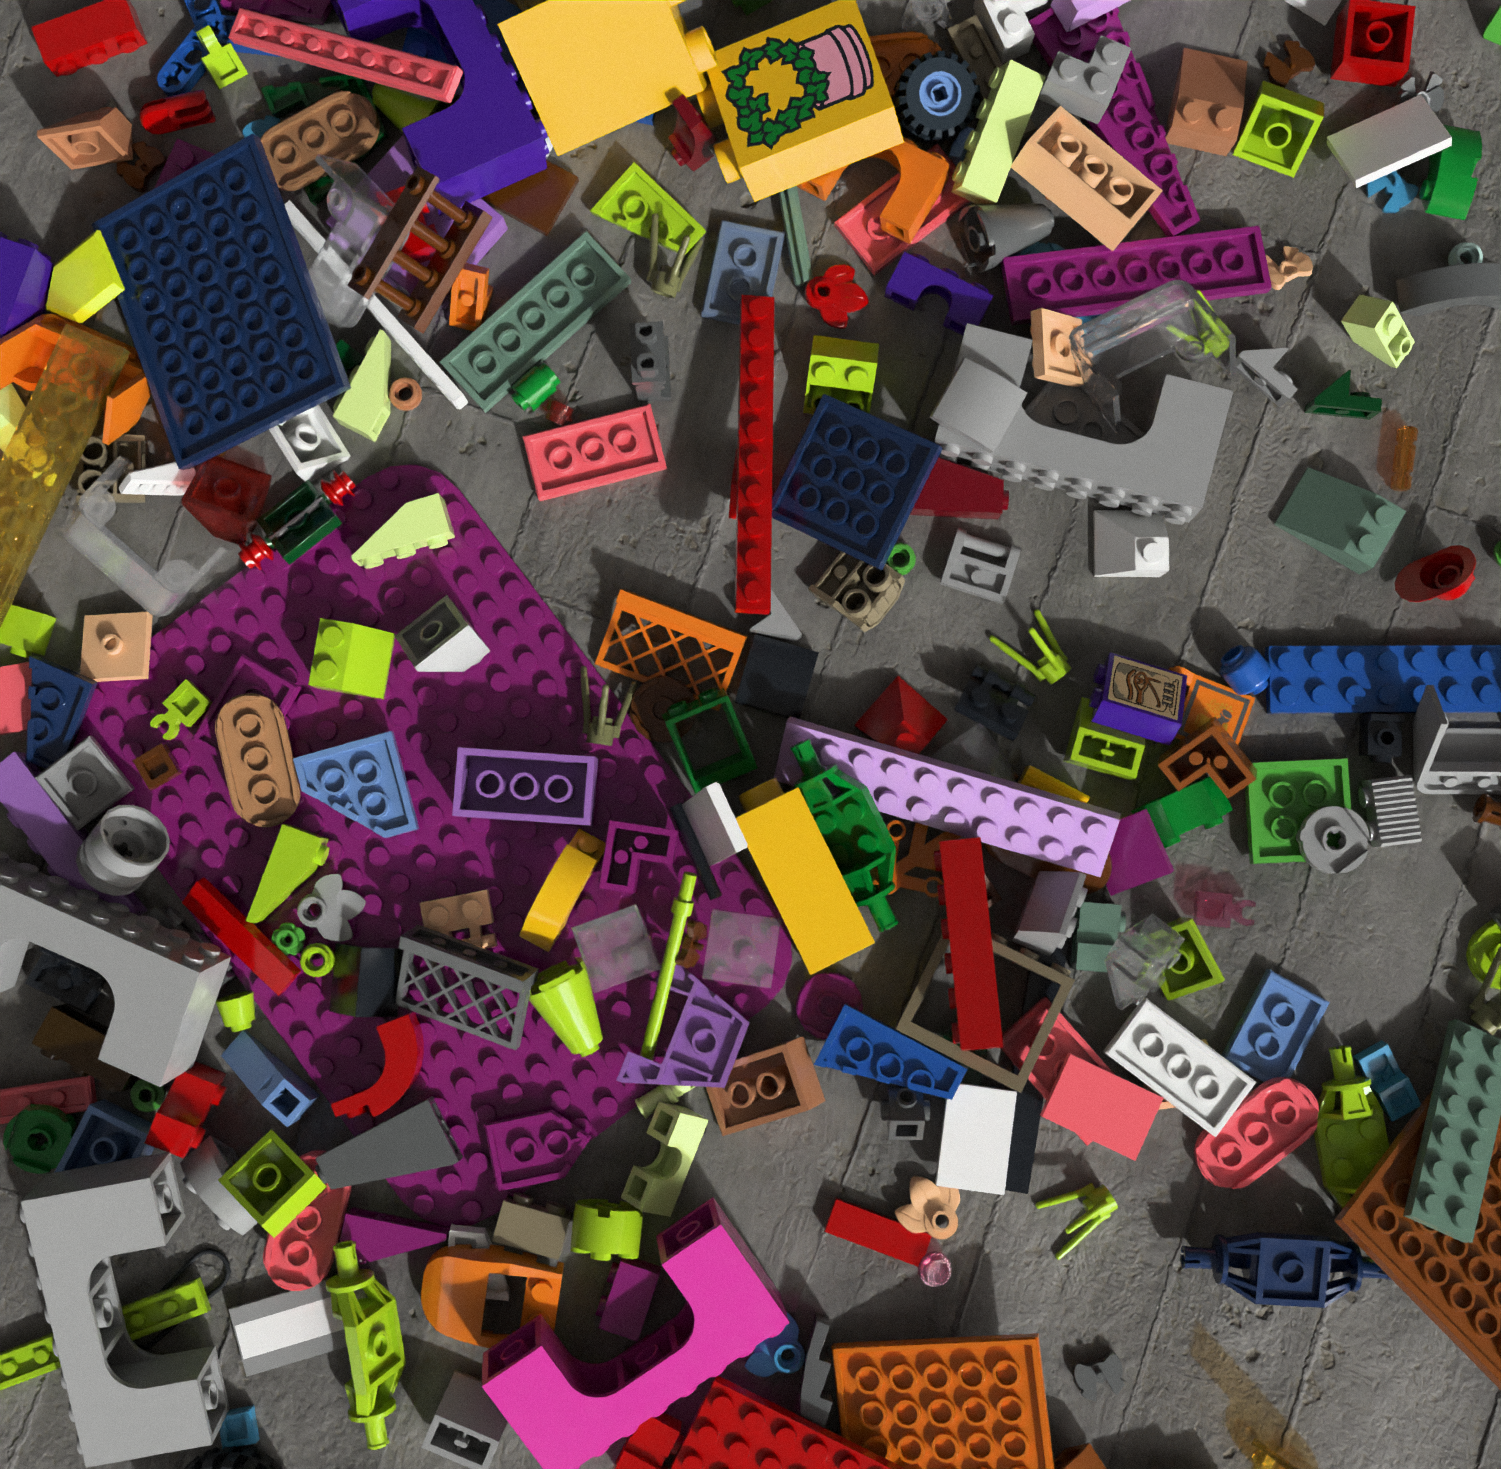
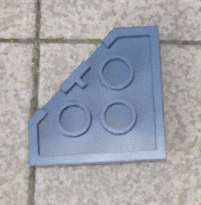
[293,731,419,838]

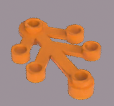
[870,820,963,898]

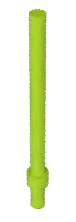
[640,872,697,1061]

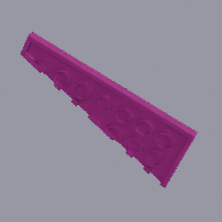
[1029,7,1200,237]

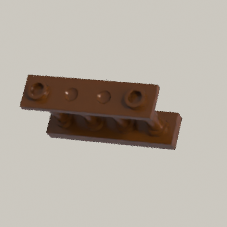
[347,166,493,334]

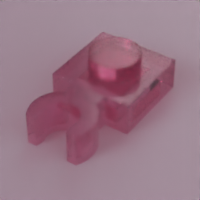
[1193,891,1256,928]

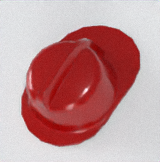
[1394,545,1476,602]

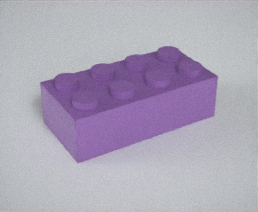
[452,747,598,826]

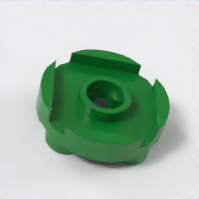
[3,1104,77,1174]

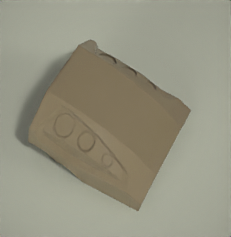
[76,434,146,504]
[808,551,905,633]

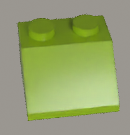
[1233,81,1325,178]
[308,618,395,699]
[218,1129,327,1238]

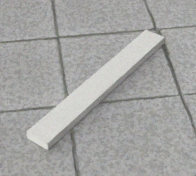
[284,200,468,410]

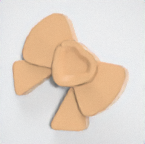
[1266,246,1313,290]

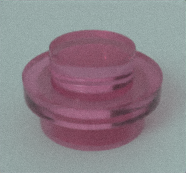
[918,1251,952,1287]

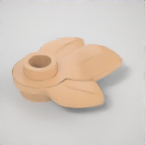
[895,1176,960,1240]

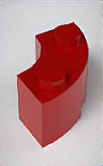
[144,1061,227,1158]

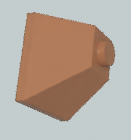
[37,107,133,170]

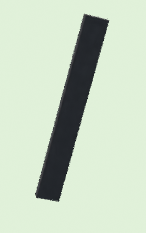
[1005,937,1070,1194]

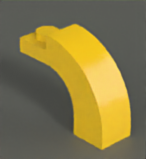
[519,829,606,952]

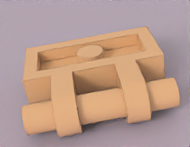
[420,890,498,949]

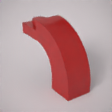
[331,1012,424,1119]

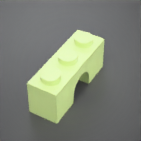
[621,1101,708,1217]

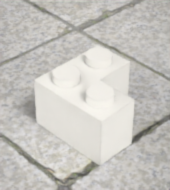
[973,0,1048,64]

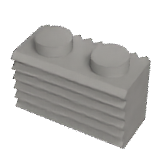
[1358,775,1422,847]

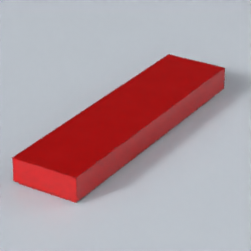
[182,877,301,996]

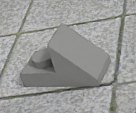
[1230,348,1298,407]
[750,589,802,642]

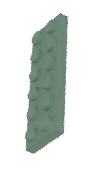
[440,231,631,413]
[1403,1019,1501,1243]

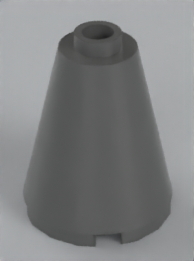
[959,203,1054,273]

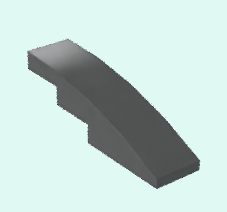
[799,1313,833,1428]

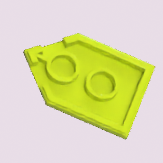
[46,230,125,323]

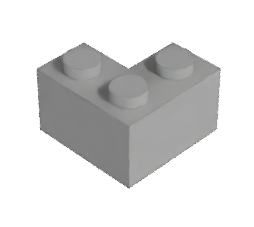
[1038,35,1131,124]

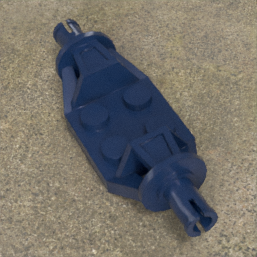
[1180,1232,1391,1308]

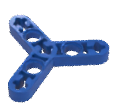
[157,0,281,97]

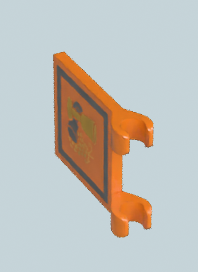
[1168,666,1255,745]

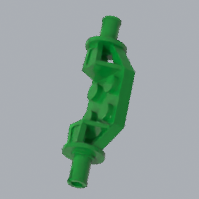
[790,738,899,932]

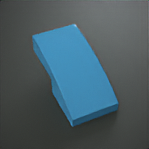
[1353,1040,1421,1122]

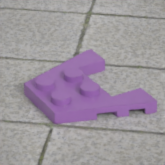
[616,965,750,1088]

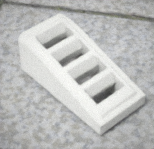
[118,461,200,495]

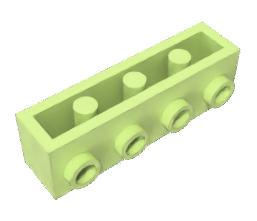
[951,60,1046,204]

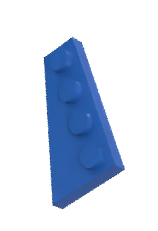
[814,1003,968,1100]

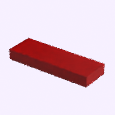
[824,1197,932,1268]

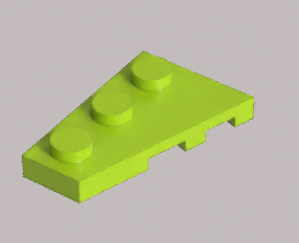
[590,162,706,255]

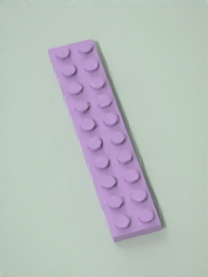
[774,717,1121,877]

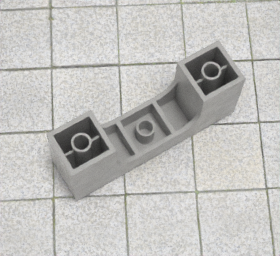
[934,323,1233,525]
[0,851,231,1087]
[20,1152,230,1468]

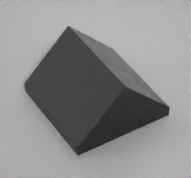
[329,943,404,1017]

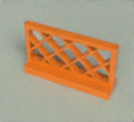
[595,589,748,711]

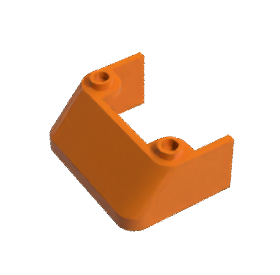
[0,314,151,445]

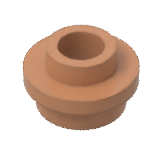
[389,377,422,411]

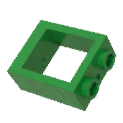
[662,688,758,794]

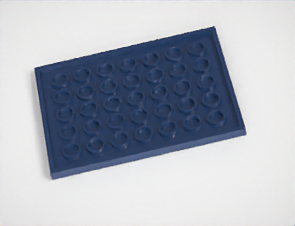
[92,134,351,470]

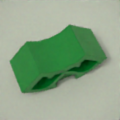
[1419,124,1482,220]
[1131,776,1233,848]

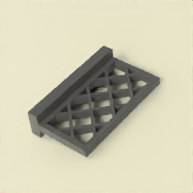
[395,925,539,1050]

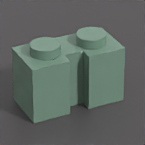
[1070,902,1126,973]

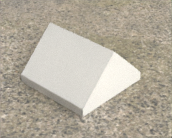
[269,405,350,482]

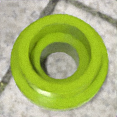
[300,943,335,977]

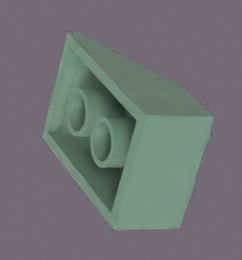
[1274,467,1406,575]

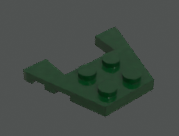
[261,75,389,206]

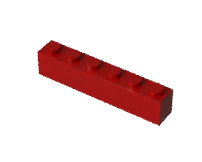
[934,837,1004,1051]

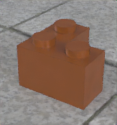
[1158,717,1257,798]

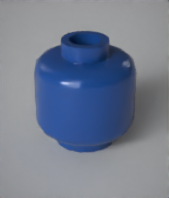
[1220,645,1271,695]

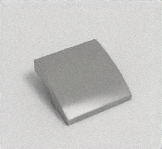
[930,358,1027,453]

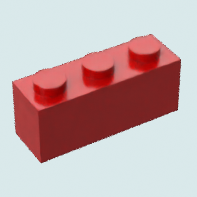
[31,0,148,77]

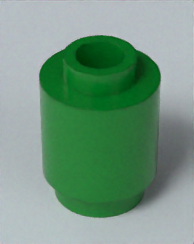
[511,363,561,412]

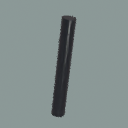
[669,803,722,901]

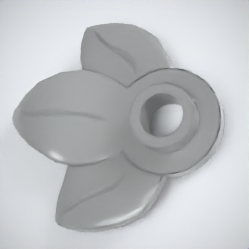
[297,874,366,941]

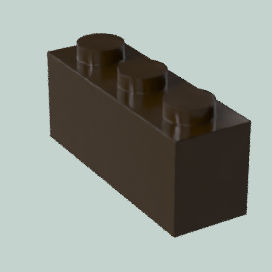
[32,1004,138,1093]

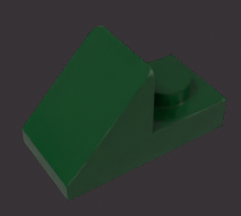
[1304,370,1382,420]

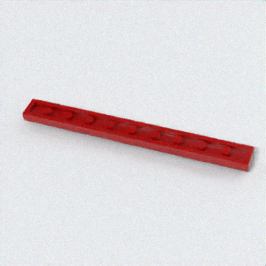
[735,295,775,615]

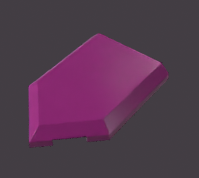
[484,1109,592,1192]

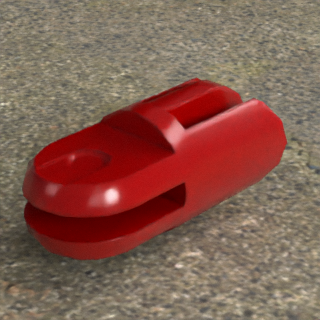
[140,89,216,134]

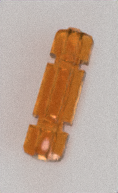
[1390,426,1418,491]

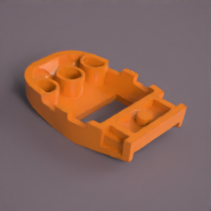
[421,1244,564,1348]

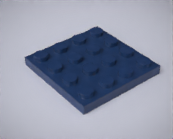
[772,394,943,571]

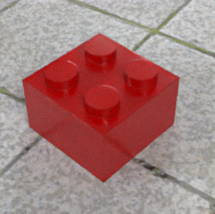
[1330,0,1416,87]

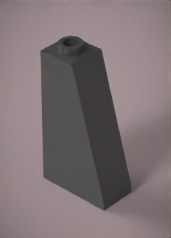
[315,1096,463,1190]

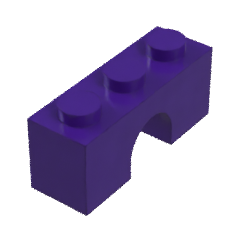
[884,251,994,336]

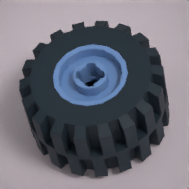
[892,51,980,144]

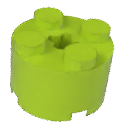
[570,1199,643,1261]

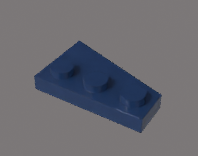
[27,654,98,769]

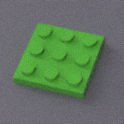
[1245,758,1351,864]

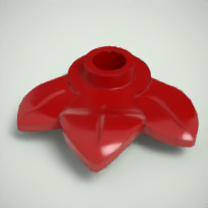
[805,264,869,329]

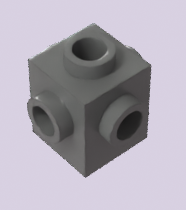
[880,1085,930,1140]

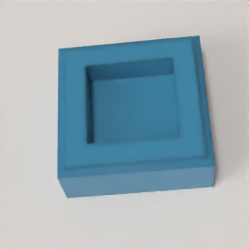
[219,1405,260,1450]

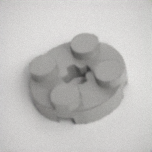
[1296,806,1370,874]

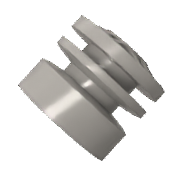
[76,805,170,896]

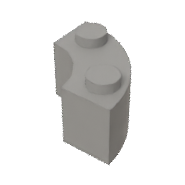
[180,1135,258,1236]

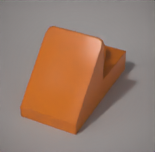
[449,263,493,331]

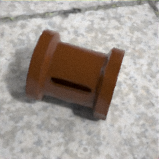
[1472,793,1501,830]

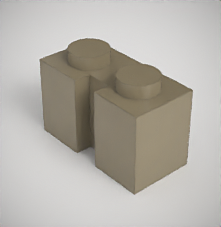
[492,1192,573,1260]

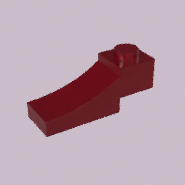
[668,94,717,172]

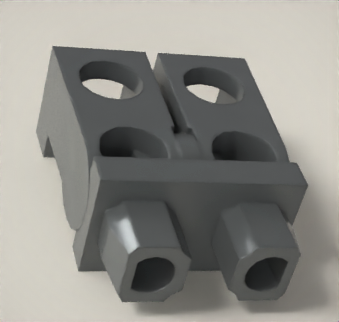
[629,321,671,402]

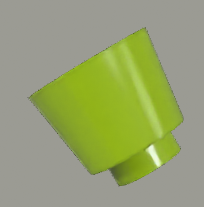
[215,991,256,1032]

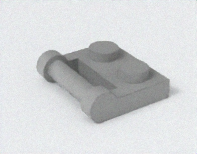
[940,528,1021,604]

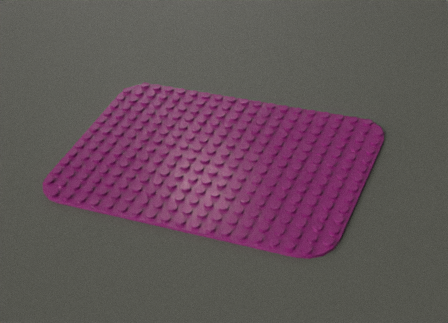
[74,465,792,1227]

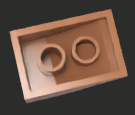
[1165,48,1248,156]
[706,1036,826,1136]

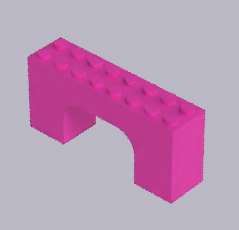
[482,1197,790,1469]

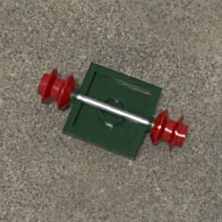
[238,469,356,570]

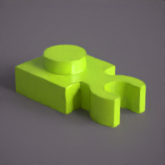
[150,679,213,740]

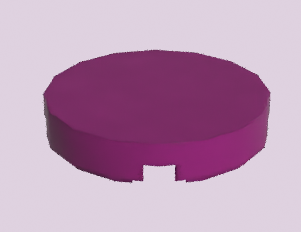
[796,972,863,1040]

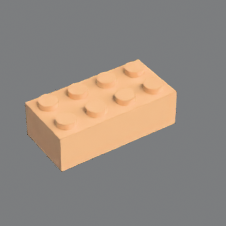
[1011,106,1163,252]

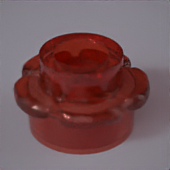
[542,398,574,426]

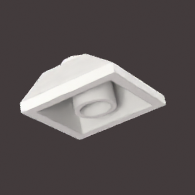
[1093,510,1169,577]

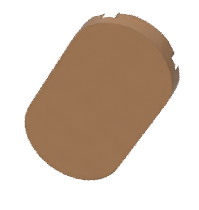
[261,91,380,191]
[215,693,301,827]

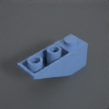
[221,1030,320,1127]

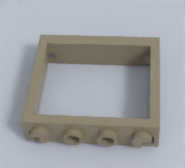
[896,932,1075,1093]

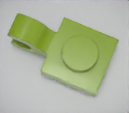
[195,25,248,90]

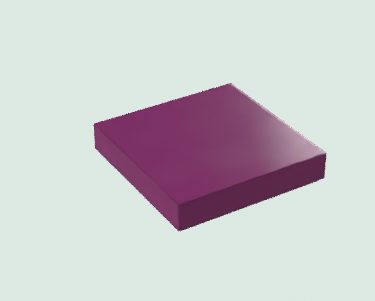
[1106,808,1175,896]

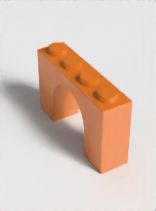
[797,137,950,244]

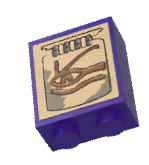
[1089,652,1187,746]

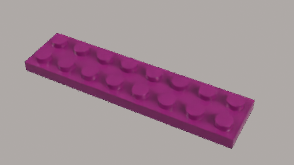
[1001,226,1272,326]

